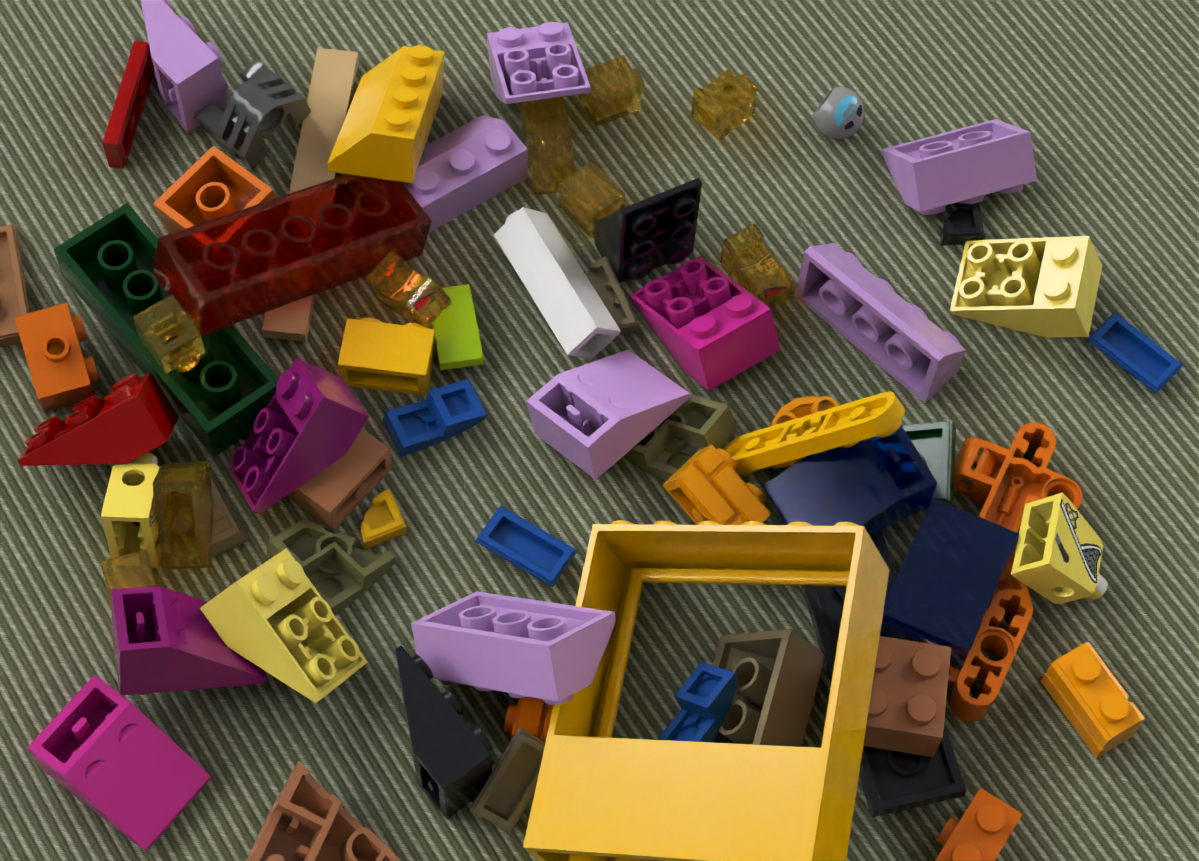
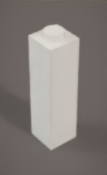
[494,207,621,359]

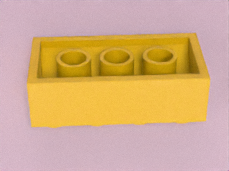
[327,45,445,183]

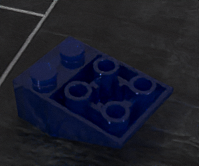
[765,425,937,534]

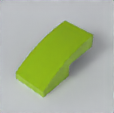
[426,284,484,371]

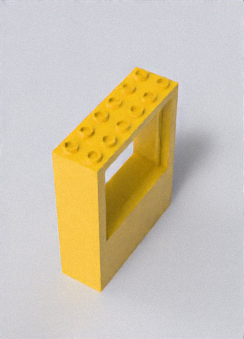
[523,520,890,861]

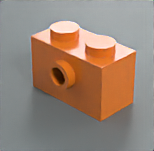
[14,302,100,412]
[935,787,1023,861]

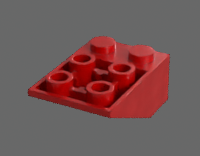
[18,372,179,466]

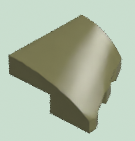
[623,395,737,481]

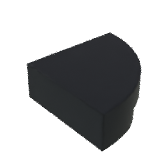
[940,202,985,246]

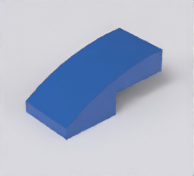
[382,379,487,457]
[657,662,739,743]

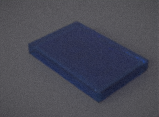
[882,497,1019,657]

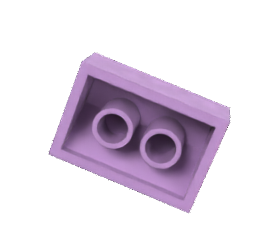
[378,115,528,236]
[882,119,1037,215]

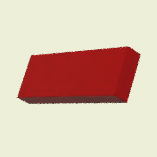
[102,41,155,169]

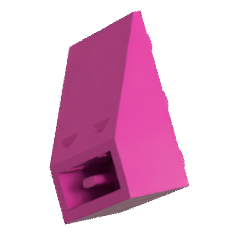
[629,256,780,391]
[27,675,211,852]

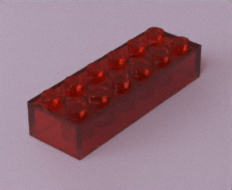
[153,174,432,337]

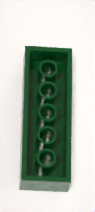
[54,203,279,457]

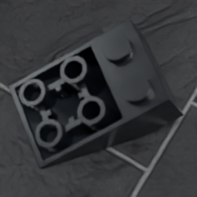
[595,178,702,283]
[395,646,494,820]

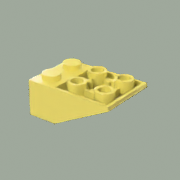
[950,236,1102,338]
[200,548,368,703]

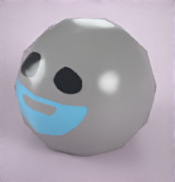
[813,87,865,139]

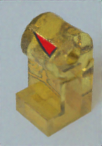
[720,224,795,310]
[365,251,452,328]

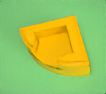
[361,489,407,549]

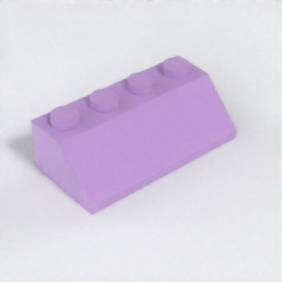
[795,243,966,403]
[411,591,616,705]

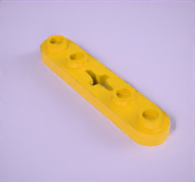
[723,391,905,477]

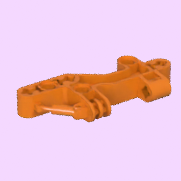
[898,422,1083,722]

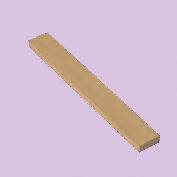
[262,48,359,342]

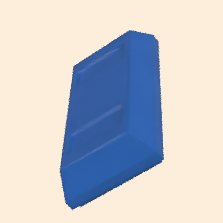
[1088,312,1183,394]
[475,505,577,587]

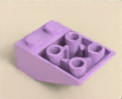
[141,0,228,134]
[487,22,591,104]
[526,350,691,480]

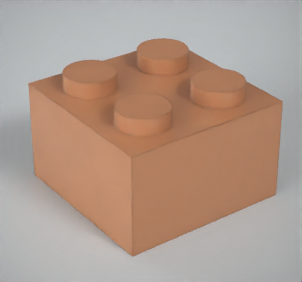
[863,636,951,757]

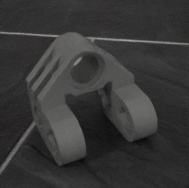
[195,59,311,170]

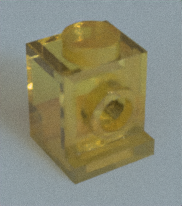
[691,69,758,141]
[133,295,205,374]

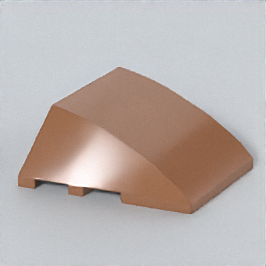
[246,761,402,861]

